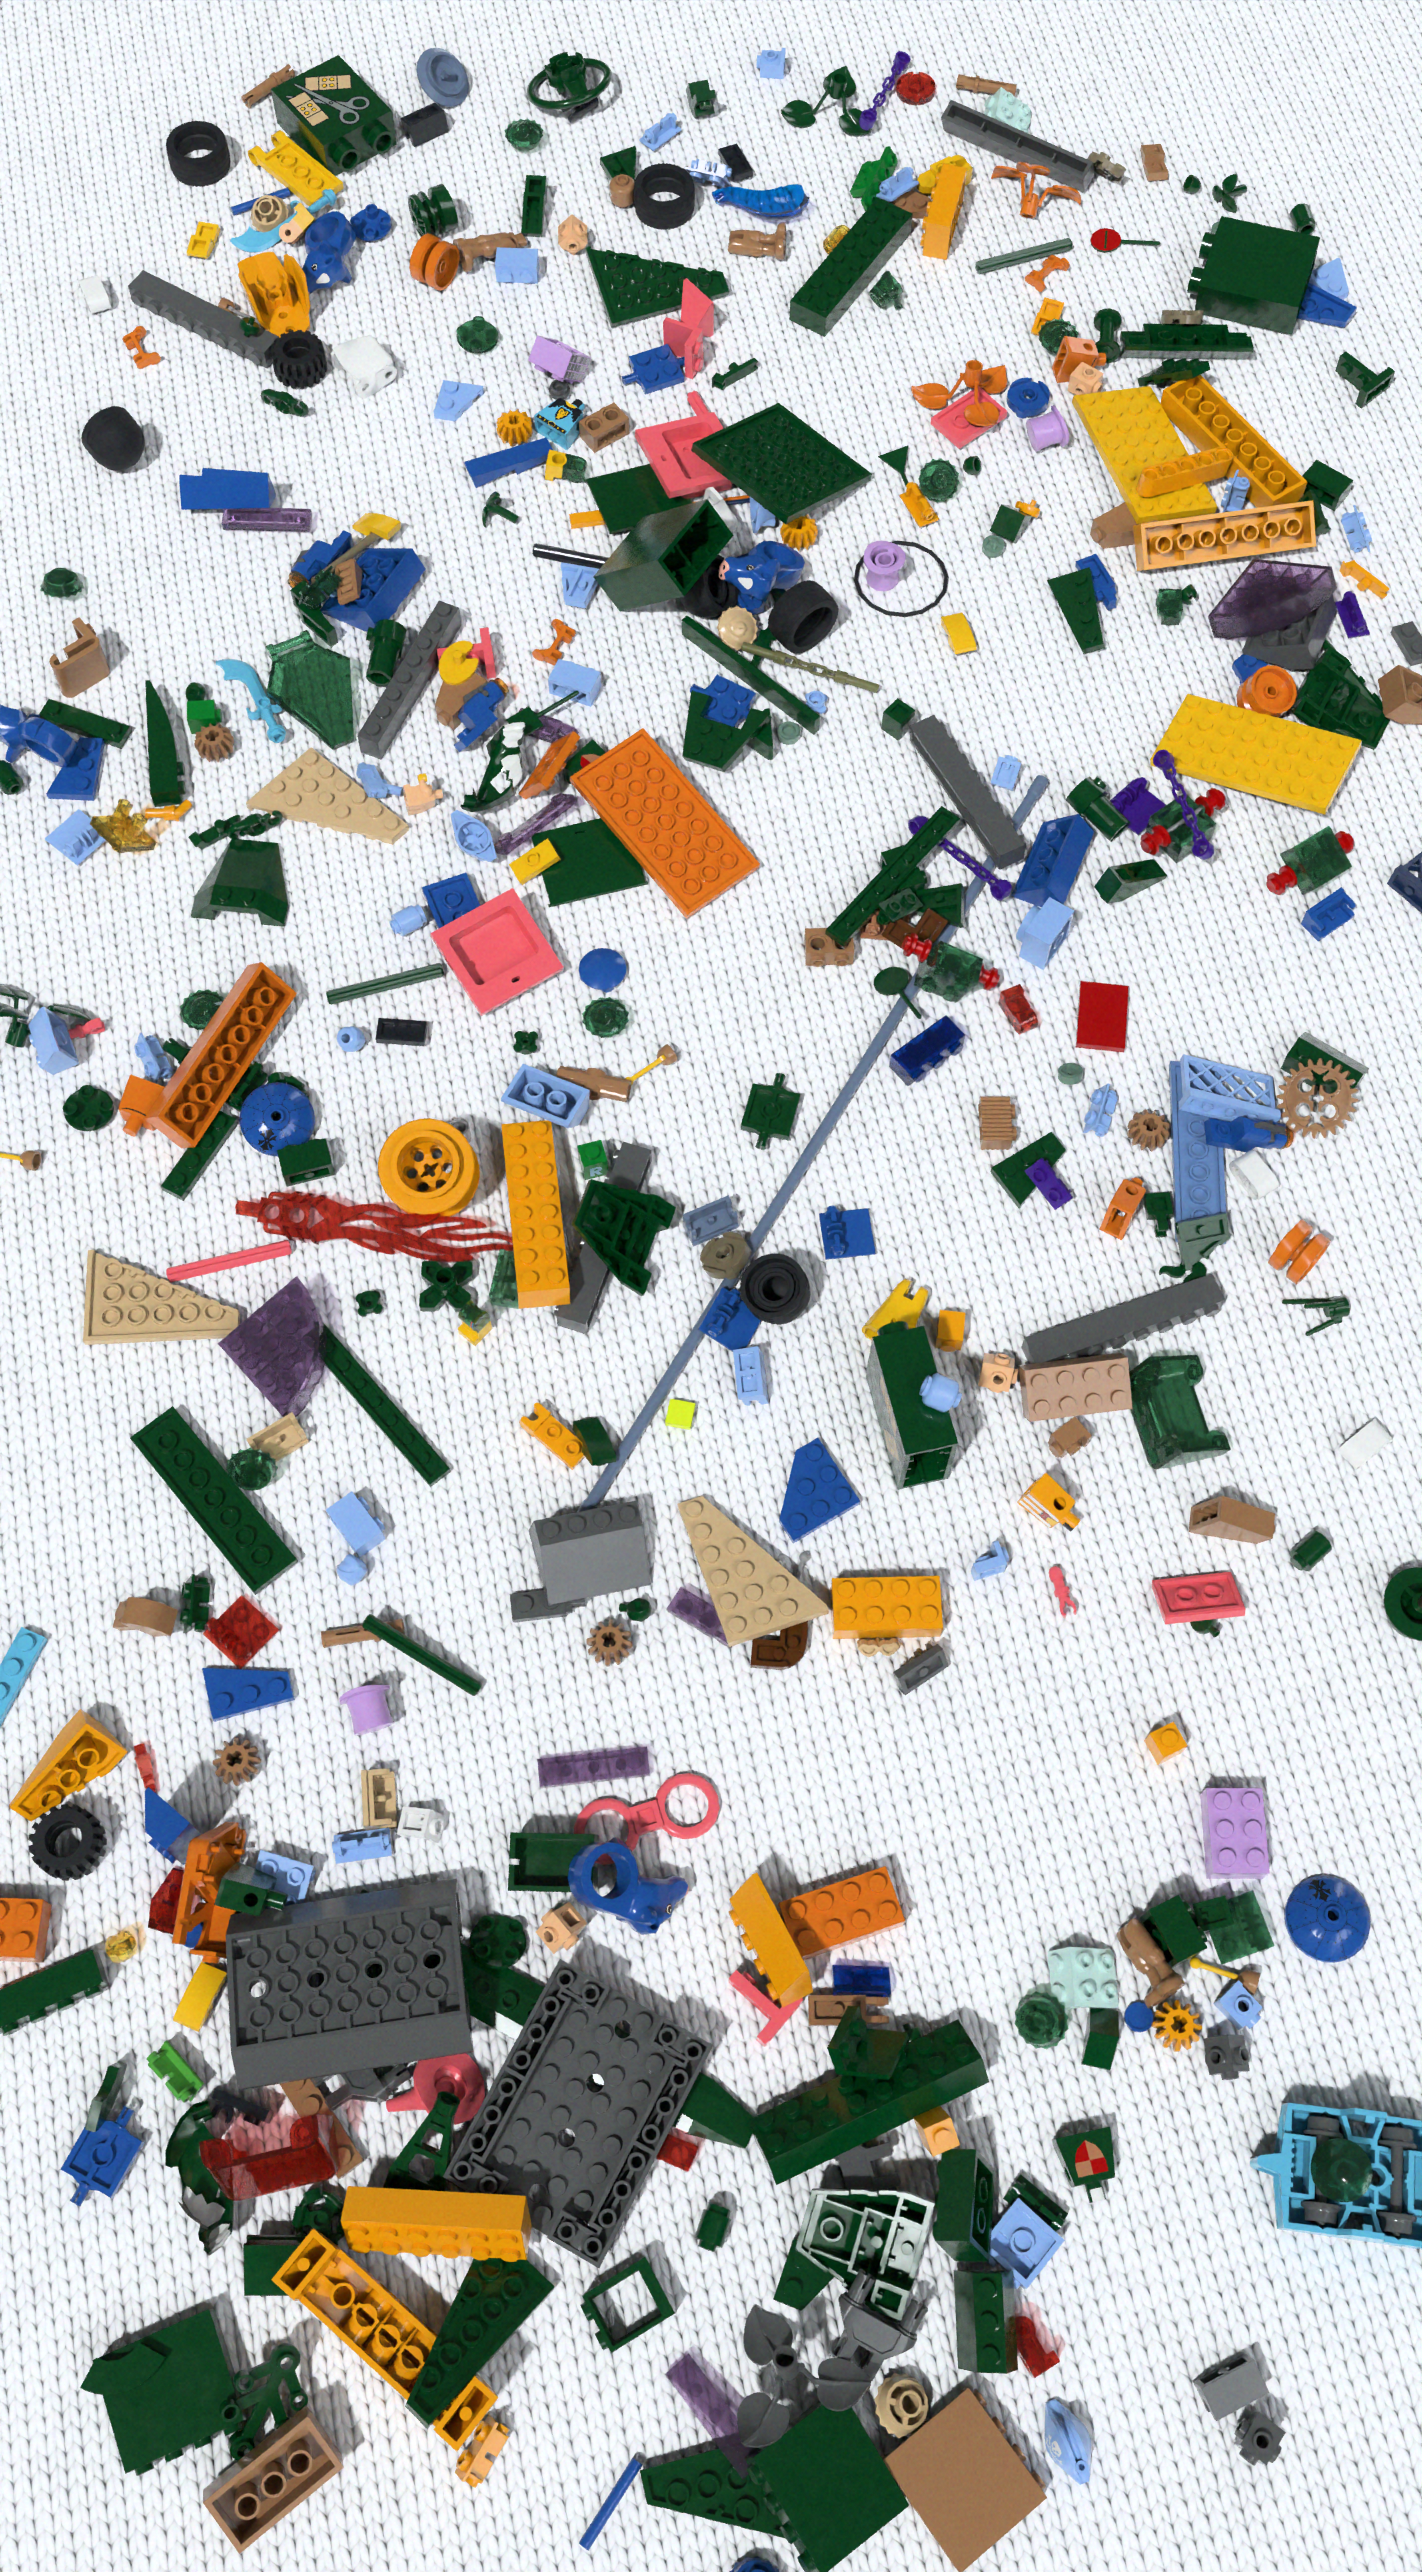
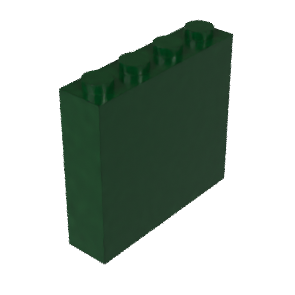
[92,2309,249,2476]
[745,2401,909,2572]

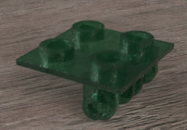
[1209,1890,1275,1965]

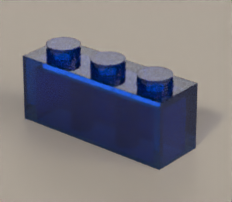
[889,1015,965,1086]

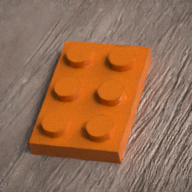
[518,731,580,800]

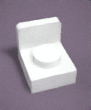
[396,1806,445,1843]

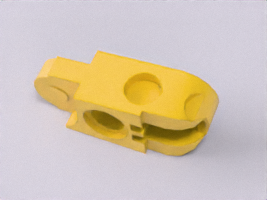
[917,155,973,194]

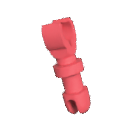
[68,1018,105,1040]
[1049,1566,1077,1618]

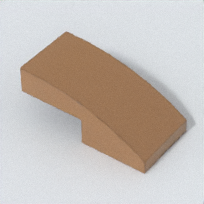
[1140,144,1168,181]

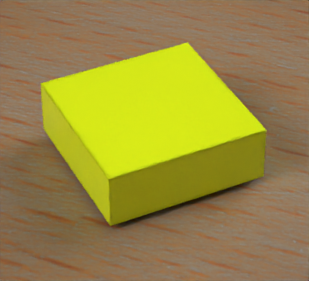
[665,1399,696,1430]

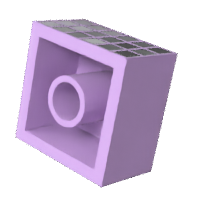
[528,335,591,384]

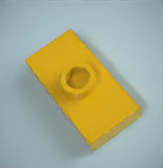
[509,838,561,885]

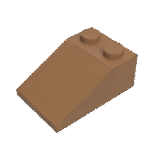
[1378,665,1422,725]

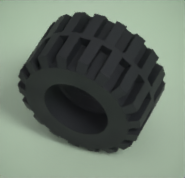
[270,330,327,389]
[28,1804,107,1881]

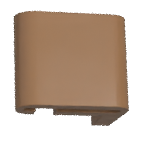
[50,617,110,698]

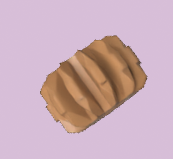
[194,723,234,763]
[1127,1108,1170,1152]
[586,1619,633,1667]
[213,1737,261,1786]

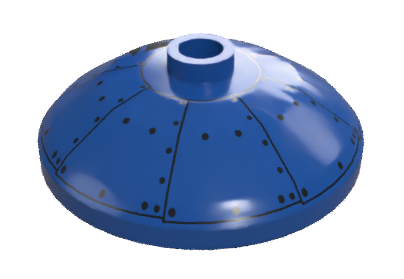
[240,1083,315,1157]
[1284,1876,1371,1963]

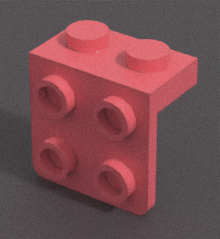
[663,317,704,379]

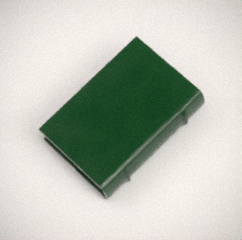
[243,2235,328,2297]

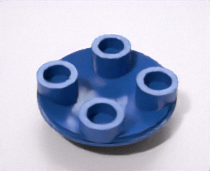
[350,204,392,241]
[579,948,626,993]

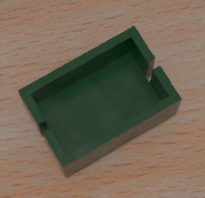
[508,1832,599,1892]

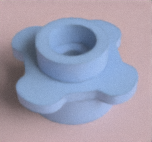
[805,691,827,714]

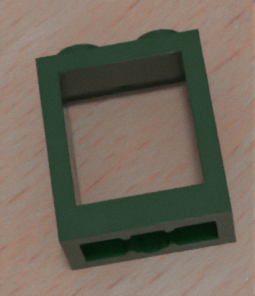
[580,2257,675,2353]

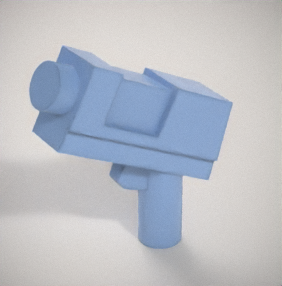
[356,762,402,798]

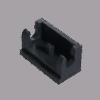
[400,102,449,147]

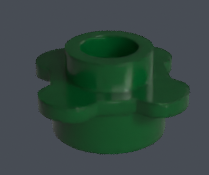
[513,1031,538,1055]
[355,1290,383,1317]

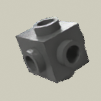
[1203,2035,1250,2080]
[1234,2411,1286,2466]

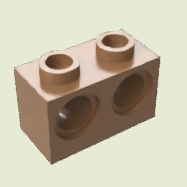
[579,402,629,453]
[804,928,854,967]

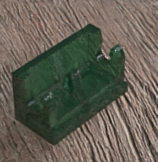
[489,1249,519,1309]

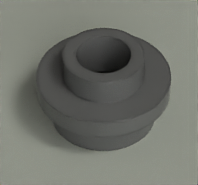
[549,380,570,400]

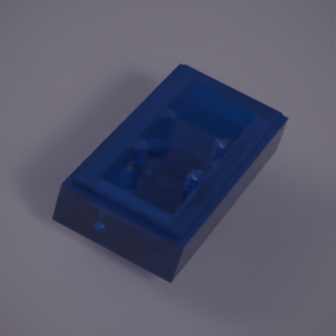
[831,1965,891,1997]

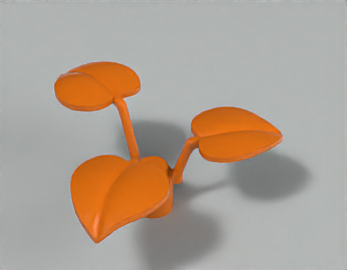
[991,162,1081,218]
[911,360,1007,426]

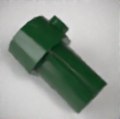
[366,619,407,687]
[1066,776,1130,842]

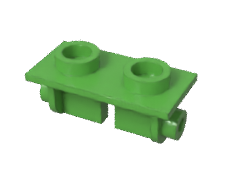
[146,2040,204,2103]

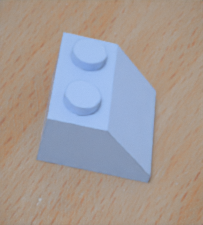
[28,1007,79,1075]

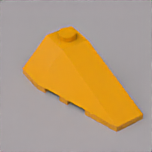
[9,1709,128,1822]

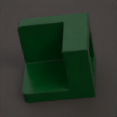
[881,698,915,740]

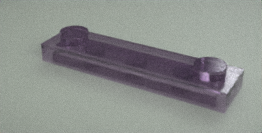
[221,508,312,532]
[494,793,577,855]
[537,1747,650,1789]
[665,2353,757,2480]

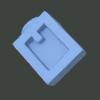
[991,755,1021,791]
[971,1540,1009,1581]

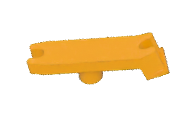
[1339,560,1389,599]

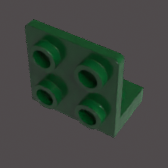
[827,2006,909,2080]

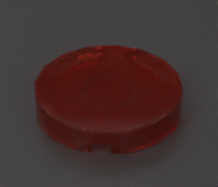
[896,72,936,106]

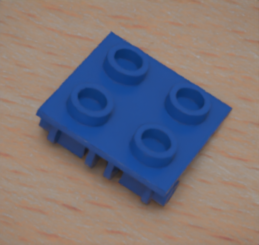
[819,1206,876,1260]
[698,1287,761,1352]

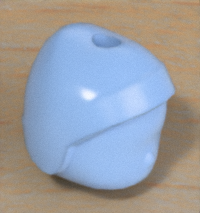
[337,1026,365,1052]
[337,1554,367,1586]

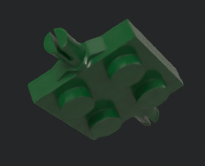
[741,1073,800,1150]

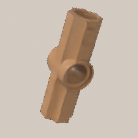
[556,1066,632,1102]

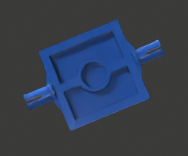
[622,344,685,395]
[690,674,756,728]
[61,2106,145,2207]

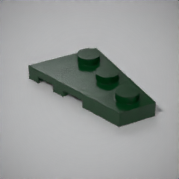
[1137,358,1210,387]
[990,1132,1066,1209]

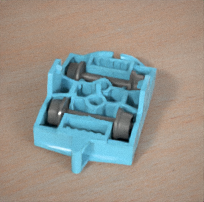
[1250,2103,1422,2250]

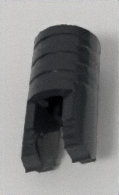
[561,89,599,123]

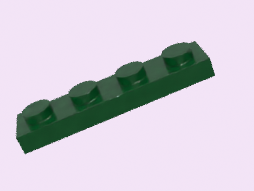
[161,1110,238,1201]

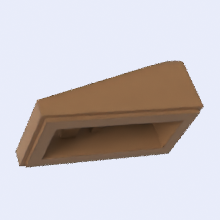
[335,559,362,606]

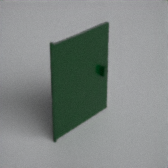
[584,464,692,534]
[531,818,648,908]

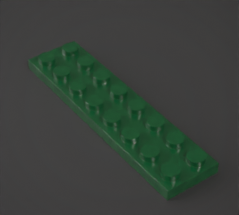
[130,1406,298,1595]

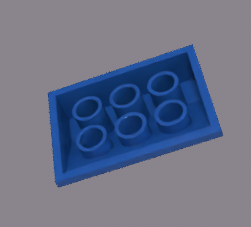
[320,548,426,631]

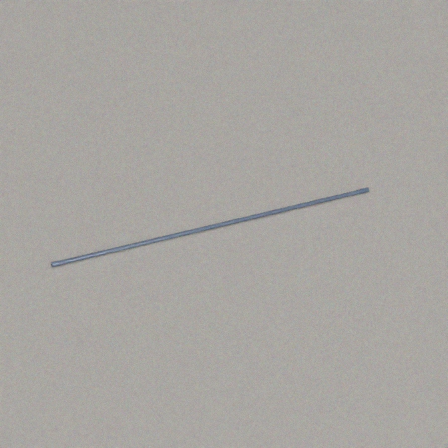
[577,775,1048,1512]

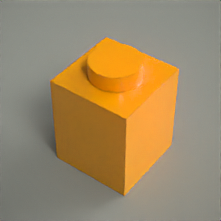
[935,1310,965,1352]
[1144,1721,1188,1765]
[913,2106,960,2157]

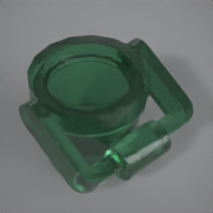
[869,271,903,310]

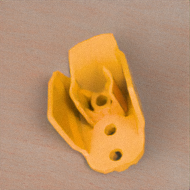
[237,252,310,338]

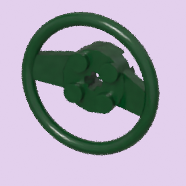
[527,52,612,110]

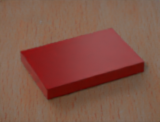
[1075,981,1129,1053]

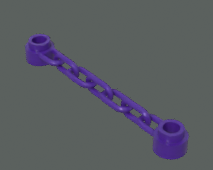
[859,51,911,130]
[1153,749,1214,860]
[908,815,1012,901]

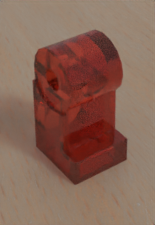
[998,984,1038,1034]
[656,2134,699,2174]
[1015,2316,1060,2378]

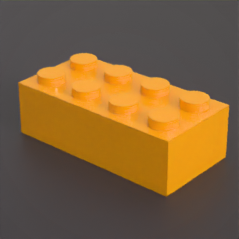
[920,164,967,260]
[830,1576,943,1639]

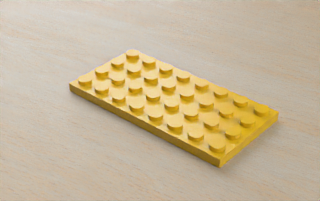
[1072,386,1218,524]
[1150,693,1362,814]

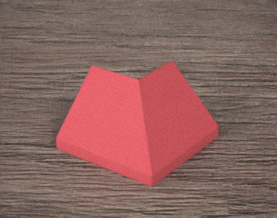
[681,278,714,337]

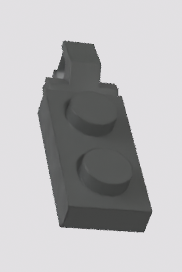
[510,1590,586,1623]

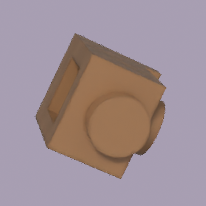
[1048,1417,1092,1458]

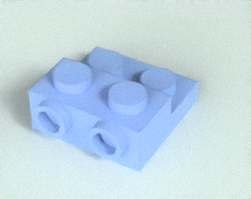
[986,2198,1065,2290]

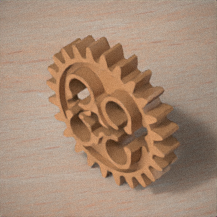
[1276,1058,1360,1139]

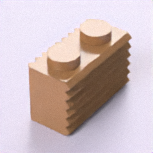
[978,1096,1017,1150]

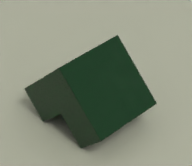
[990,504,1032,542]

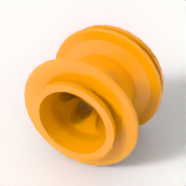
[378,1118,480,1221]

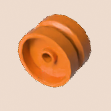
[409,233,460,291]
[1236,665,1297,718]
[1268,1219,1331,1285]

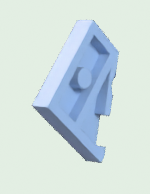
[1309,257,1349,300]
[434,380,484,421]
[560,562,599,608]

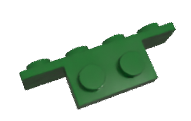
[850,146,898,211]

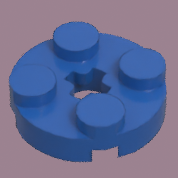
[1006,377,1050,419]

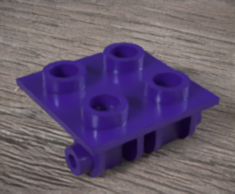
[1110,777,1169,835]

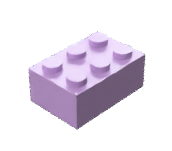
[1200,1788,1270,1879]

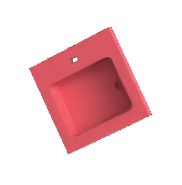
[635,412,733,499]
[430,888,564,1016]

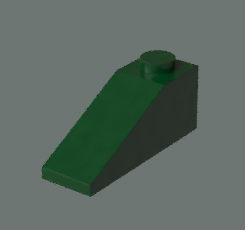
[1094,859,1167,904]

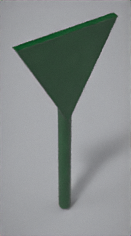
[878,445,909,489]

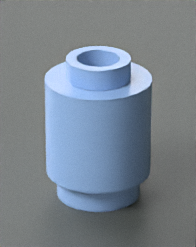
[389,904,427,937]

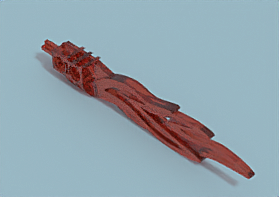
[235,1191,513,1263]

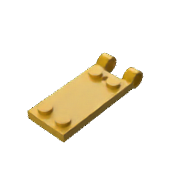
[248,130,344,206]

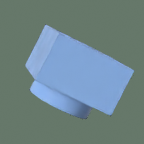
[1016,897,1074,970]

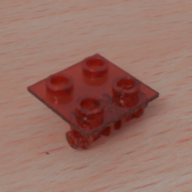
[203,1595,279,1669]

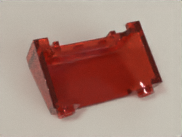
[199,2114,340,2201]

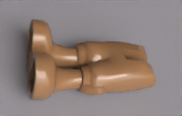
[728,222,786,260]
[1116,1918,1186,2009]

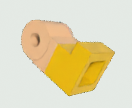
[279,203,316,245]

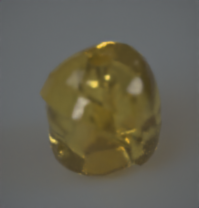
[105,1930,137,1963]

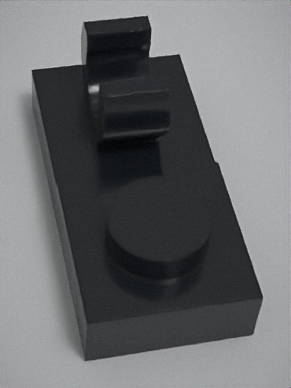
[211,2088,274,2126]

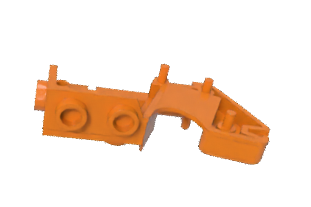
[172,1822,247,1964]

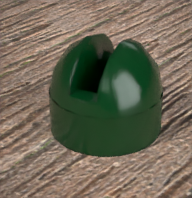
[1183,174,1201,194]
[963,456,981,474]
[1177,584,1198,605]

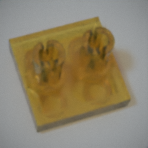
[90,799,157,853]

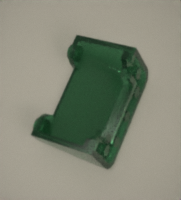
[1129,1355,1231,1469]

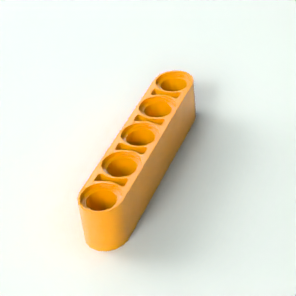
[1136,447,1233,498]

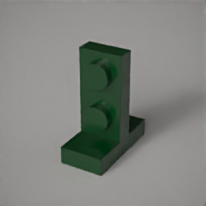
[1335,351,1395,409]

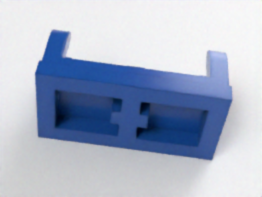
[1301,887,1356,942]

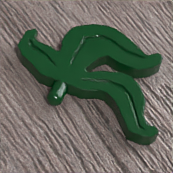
[1158,1255,1209,1283]

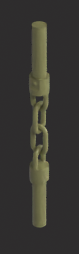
[741,642,880,693]

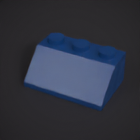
[145,1787,201,1865]

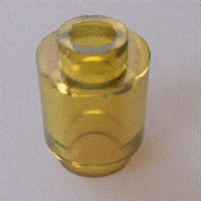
[823,225,850,254]

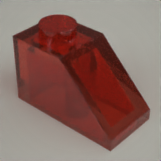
[148,1867,196,1935]

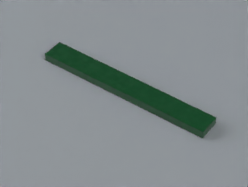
[682,616,820,735]
[825,806,960,947]
[303,1322,451,1488]

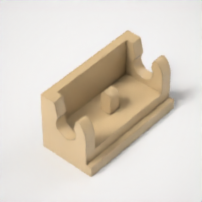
[246,1412,309,1469]
[361,1769,398,1831]

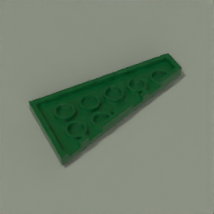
[405,2258,555,2429]

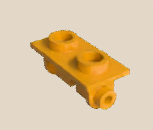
[899,482,939,528]
[455,2414,510,2488]

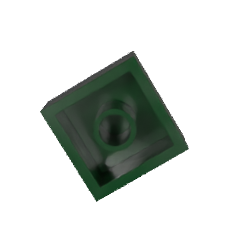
[1139,1895,1208,1968]

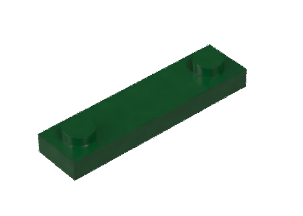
[39,699,132,749]

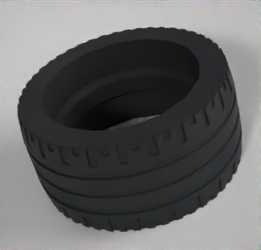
[166,121,230,187]
[633,163,695,230]
[768,580,839,654]

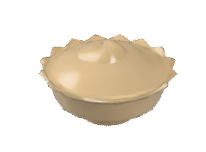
[250,195,289,232]
[717,606,758,651]
[874,2373,929,2438]

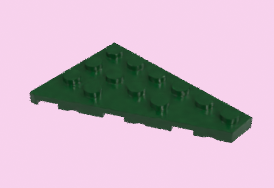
[585,246,730,328]
[640,2442,785,2538]

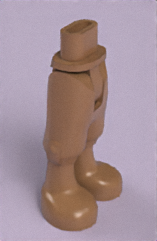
[453,232,527,272]

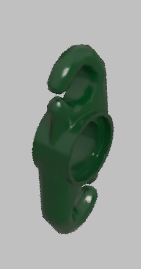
[260,389,309,417]
[227,810,283,839]

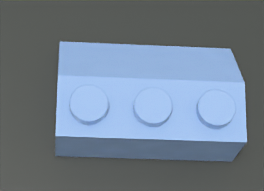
[501,1064,590,1128]

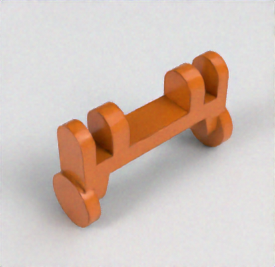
[1025,255,1070,292]
[122,326,161,369]
[532,619,576,666]

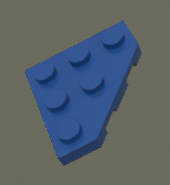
[779,1438,860,1544]

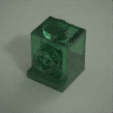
[1155,589,1183,626]

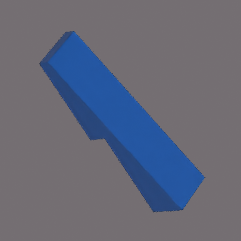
[464,437,553,488]

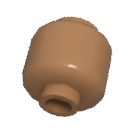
[609,174,635,208]

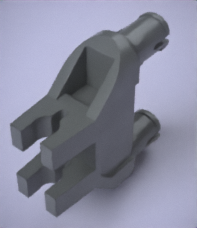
[310,2064,411,2112]
[830,2142,901,2190]
[833,2269,929,2381]

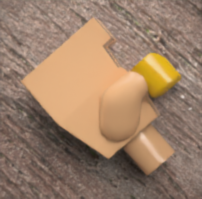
[403,773,443,816]

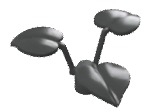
[737,2306,871,2448]

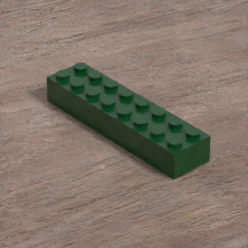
[789,197,913,337]
[748,2019,989,2185]

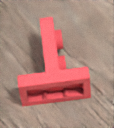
[437,627,496,679]
[728,1970,803,2047]

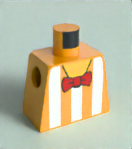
[1017,1472,1081,1532]

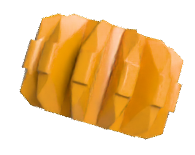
[497,409,533,446]
[780,514,818,551]
[1151,2000,1202,2052]

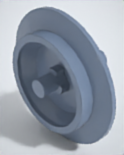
[416,48,469,107]

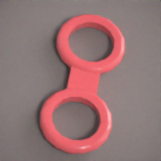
[574,1773,720,1865]

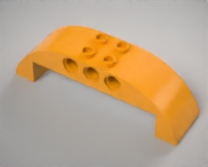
[271,2228,499,2451]

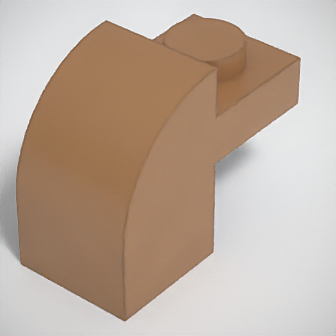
[113,1597,178,1637]

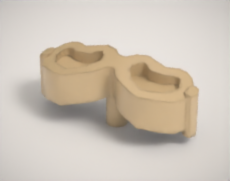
[857,1637,900,1657]

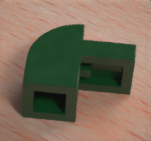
[686,79,716,118]

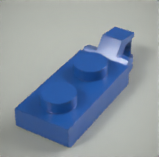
[1075,554,1117,610]

